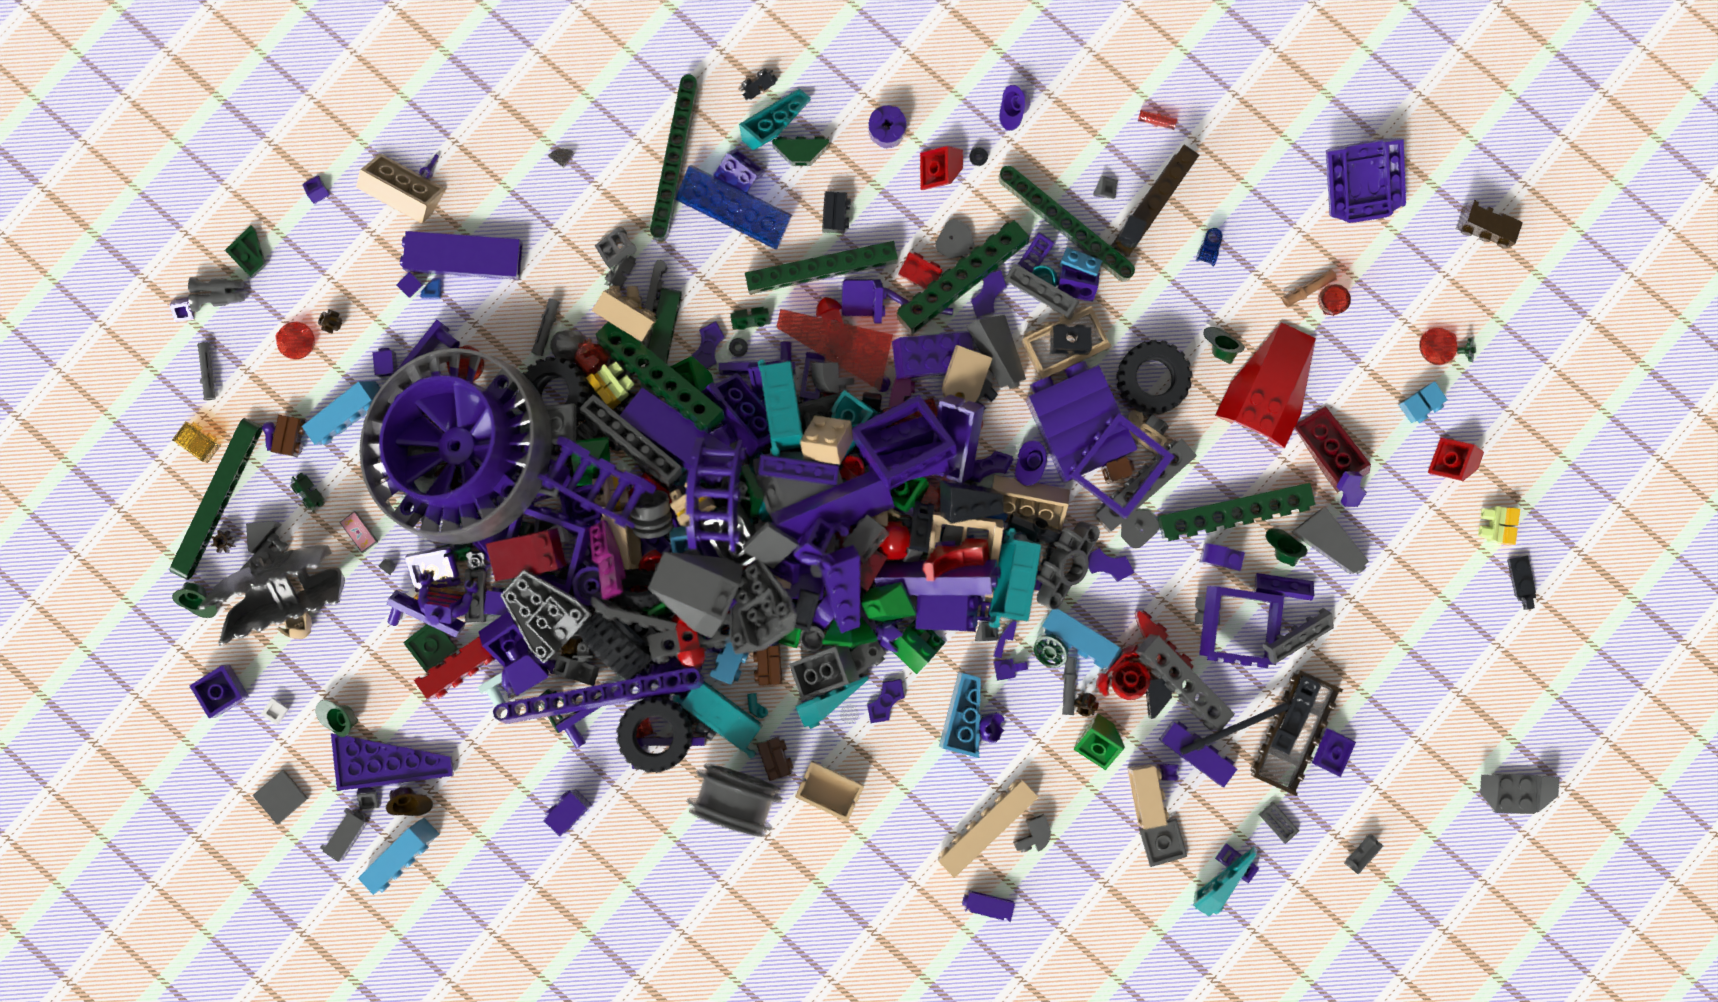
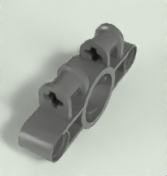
[1036,521,1100,610]

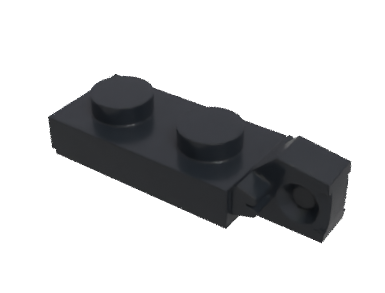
[1507,555,1536,610]

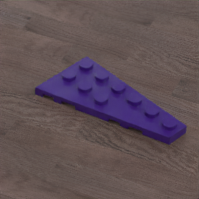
[331,733,454,791]

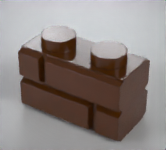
[271,415,306,458]
[1101,457,1135,484]
[753,646,782,686]
[757,736,794,782]

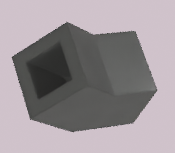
[1144,414,1169,435]

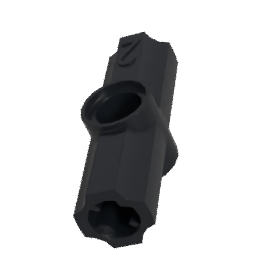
[1007,512,1063,548]

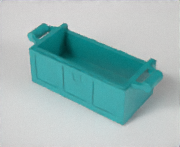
[758,359,803,457]
[989,528,1041,628]
[672,681,763,758]

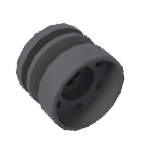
[628,490,674,538]

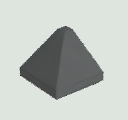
[1093,176,1118,199]
[975,622,998,641]
[356,788,380,810]

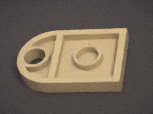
[942,345,992,403]

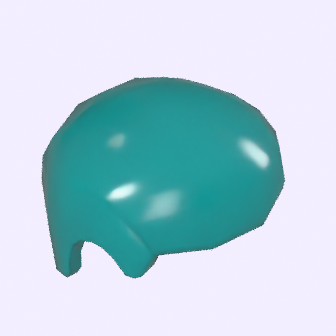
[1032,265,1058,287]

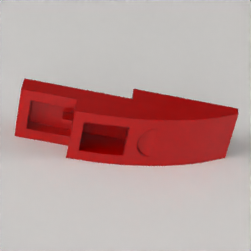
[1134,610,1194,669]

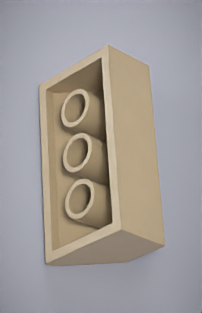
[356,153,446,223]
[991,475,1070,531]

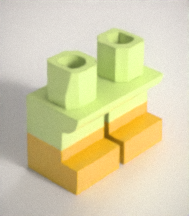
[586,362,634,410]
[1478,506,1520,546]

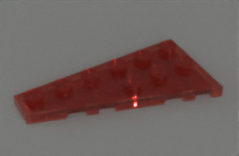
[776,309,893,391]

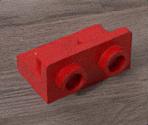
[898,252,942,290]

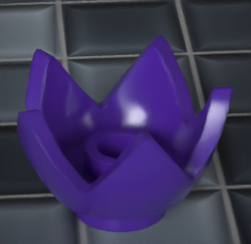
[875,618,903,653]

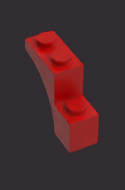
[923,538,989,581]

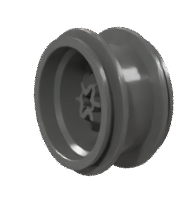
[686,763,783,837]

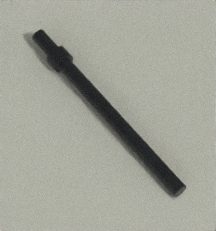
[1179,702,1289,756]

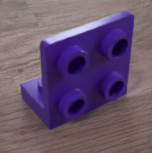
[710,148,766,205]

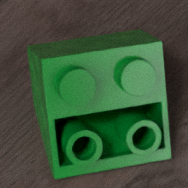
[892,619,946,675]

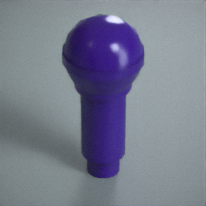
[262,421,276,451]

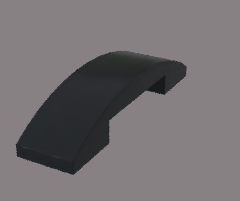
[1271,676,1322,755]

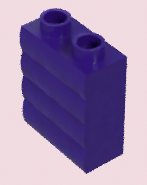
[1025,361,1137,484]

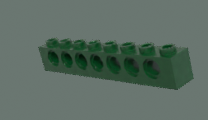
[896,220,1029,336]
[744,241,898,295]
[595,321,725,434]
[1157,483,1316,542]

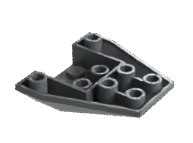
[753,451,844,521]
[648,552,743,638]
[730,560,796,654]
[501,570,592,663]

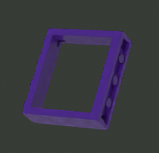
[852,395,956,490]
[1069,413,1175,519]
[506,502,592,594]
[1199,586,1284,668]

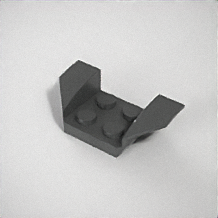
[1480,773,1559,814]

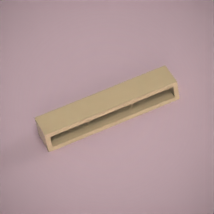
[937,779,1039,878]

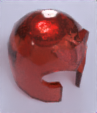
[1317,284,1351,316]
[575,338,610,376]

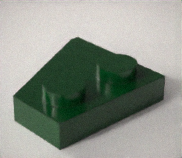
[224,225,266,278]

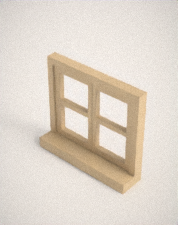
[927,512,1003,598]

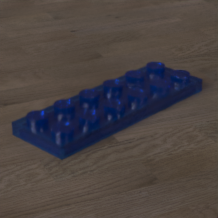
[675,165,793,250]

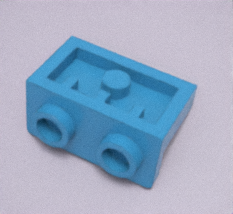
[1059,247,1102,276]

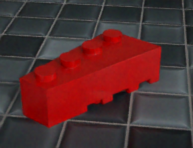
[413,636,495,699]

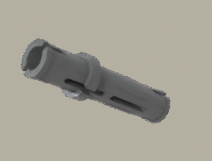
[531,298,560,356]
[197,342,216,401]
[1062,657,1078,715]

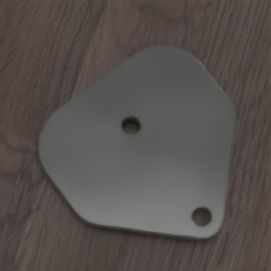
[935,219,975,259]
[1121,510,1160,549]

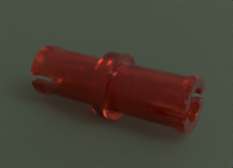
[1138,109,1178,130]

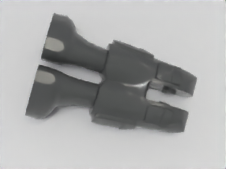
[188,277,245,312]

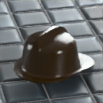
[386,787,433,816]

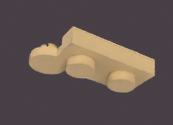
[1128,410,1168,455]

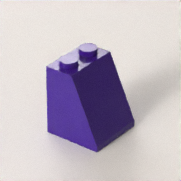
[916,595,979,632]

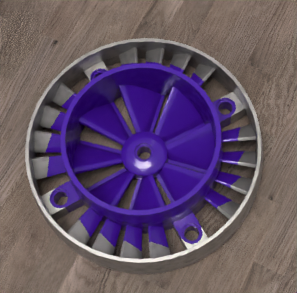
[360,349,552,544]

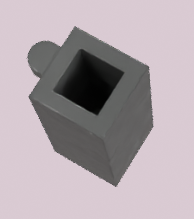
[320,808,369,862]

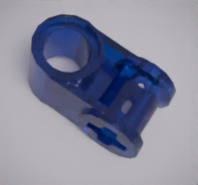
[1195,228,1223,267]

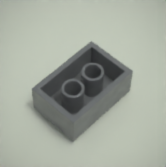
[700,501,757,566]
[789,646,860,700]

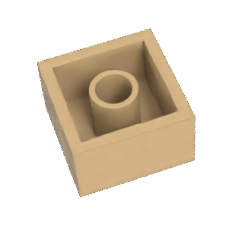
[800,416,853,464]

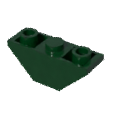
[772,136,829,166]

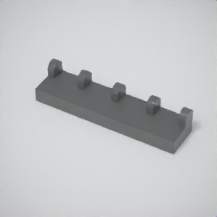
[1004,264,1079,320]
[1262,608,1334,664]

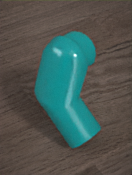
[747,693,768,719]

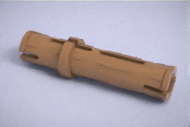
[1282,269,1337,308]

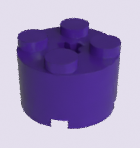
[868,105,907,149]
[572,565,609,605]

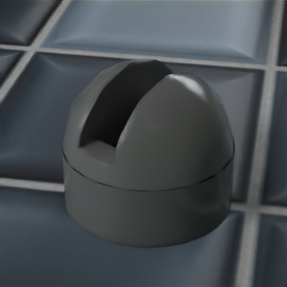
[378,559,395,575]

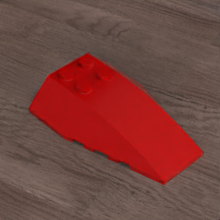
[1215,322,1316,449]

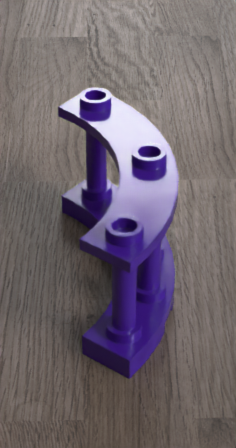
[538,436,656,528]
[686,437,747,551]

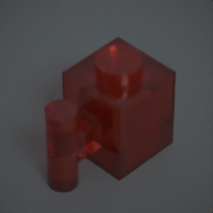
[921,478,948,512]

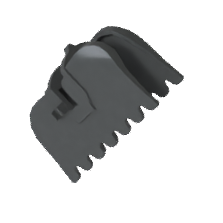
[198,545,345,646]

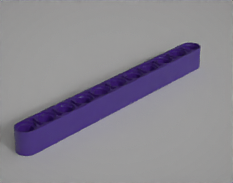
[493,668,704,724]

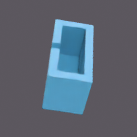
[1398,381,1448,423]

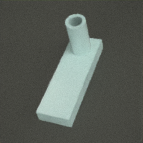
[477,673,506,706]

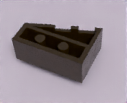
[1456,200,1523,248]

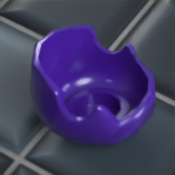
[979,712,1005,743]

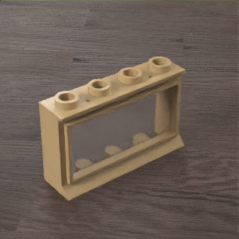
[1021,305,1112,380]

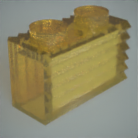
[172,421,221,463]

